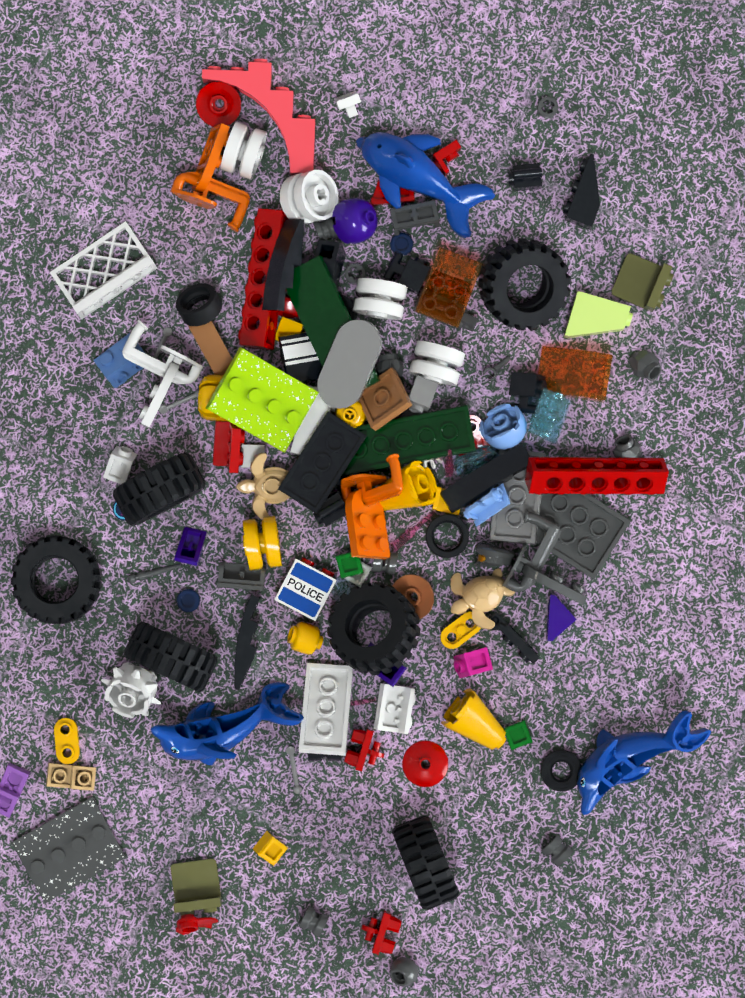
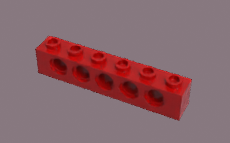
[238,208,288,350]
[525,457,669,495]

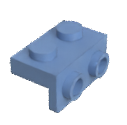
[93,333,146,388]

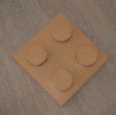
[358,367,412,431]

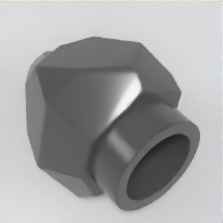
[629,349,662,381]
[376,353,404,380]
[613,435,642,458]

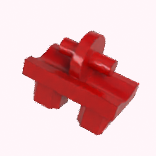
[344,729,385,772]
[361,910,402,955]

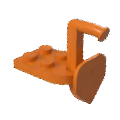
[170,123,250,232]
[341,453,403,559]

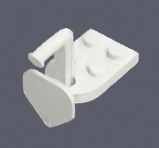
[122,320,203,428]

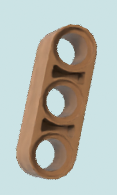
[188,321,233,375]

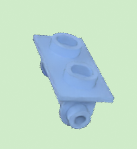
[463,483,510,526]

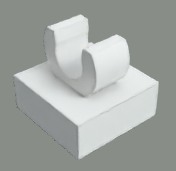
[334,91,361,118]

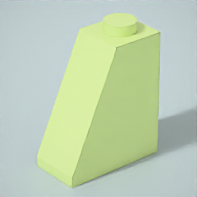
[564,291,633,338]

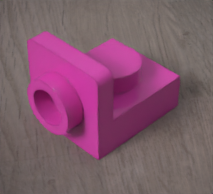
[453,647,493,678]

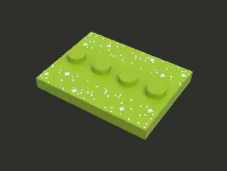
[206,347,319,453]

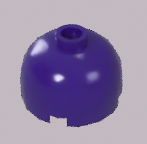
[332,198,378,244]

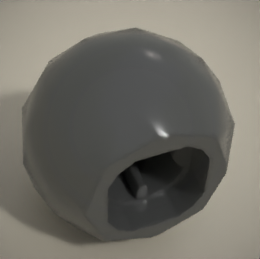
[389,957,419,987]

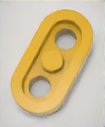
[440,612,481,649]
[54,718,80,764]

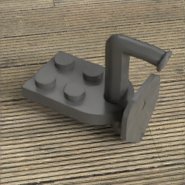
[502,510,587,605]

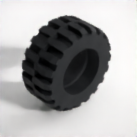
[478,238,571,331]
[113,452,206,526]
[11,535,102,624]
[327,582,421,675]
[124,621,217,693]
[392,815,459,910]

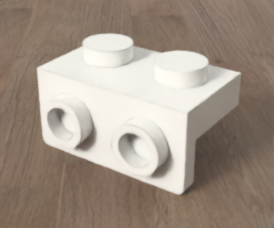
[374,683,416,734]

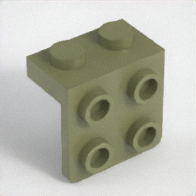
[611,253,674,312]
[170,858,222,916]

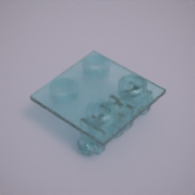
[528,388,572,444]

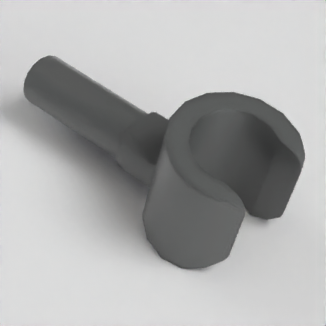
[483,355,511,381]

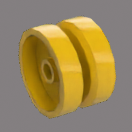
[243,516,282,571]

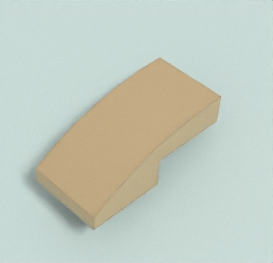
[46,763,96,791]

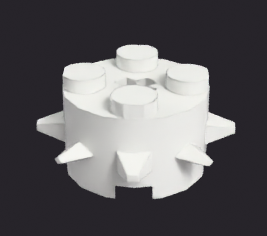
[101,662,161,718]

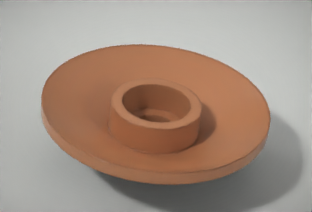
[392,574,434,619]

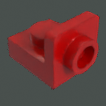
[432,140,461,176]

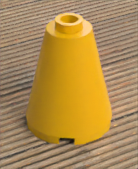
[380,461,437,511]
[441,688,506,750]

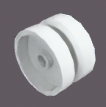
[221,121,267,180]
[280,170,339,224]
[352,278,407,320]
[409,341,465,386]

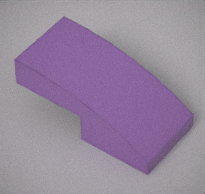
[0,763,31,818]

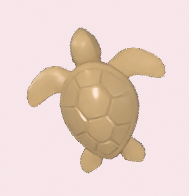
[236,453,290,520]
[451,568,515,630]

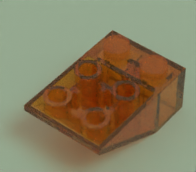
[415,247,483,328]
[538,346,613,403]

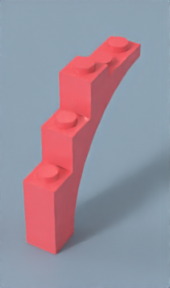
[202,59,316,176]

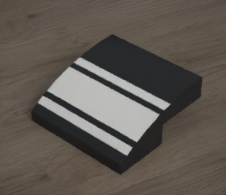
[278,331,323,382]

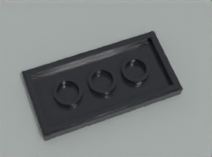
[278,411,367,514]

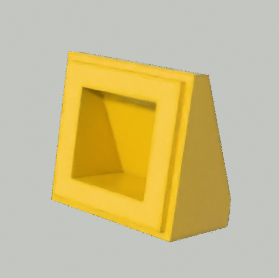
[275,317,303,341]
[253,831,288,866]

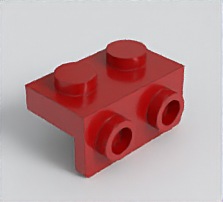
[212,421,245,473]

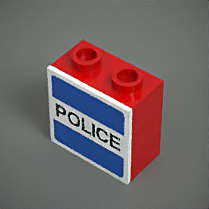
[274,557,337,621]

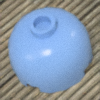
[479,403,527,450]

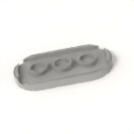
[317,319,382,409]

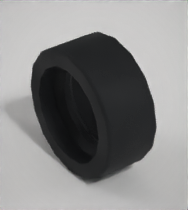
[176,283,222,326]
[425,514,469,558]

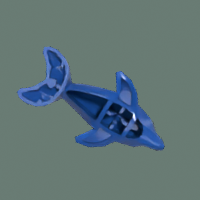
[356,132,495,238]
[151,682,304,765]
[577,710,711,815]

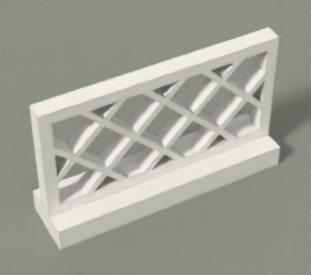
[50,221,157,319]

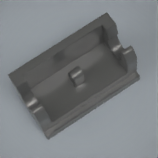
[390,200,440,236]
[217,562,266,591]

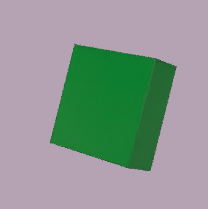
[336,552,363,579]
[503,720,533,750]

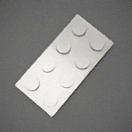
[299,663,353,756]

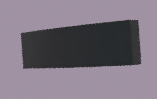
[262,219,304,311]
[440,443,530,513]
[234,594,260,690]

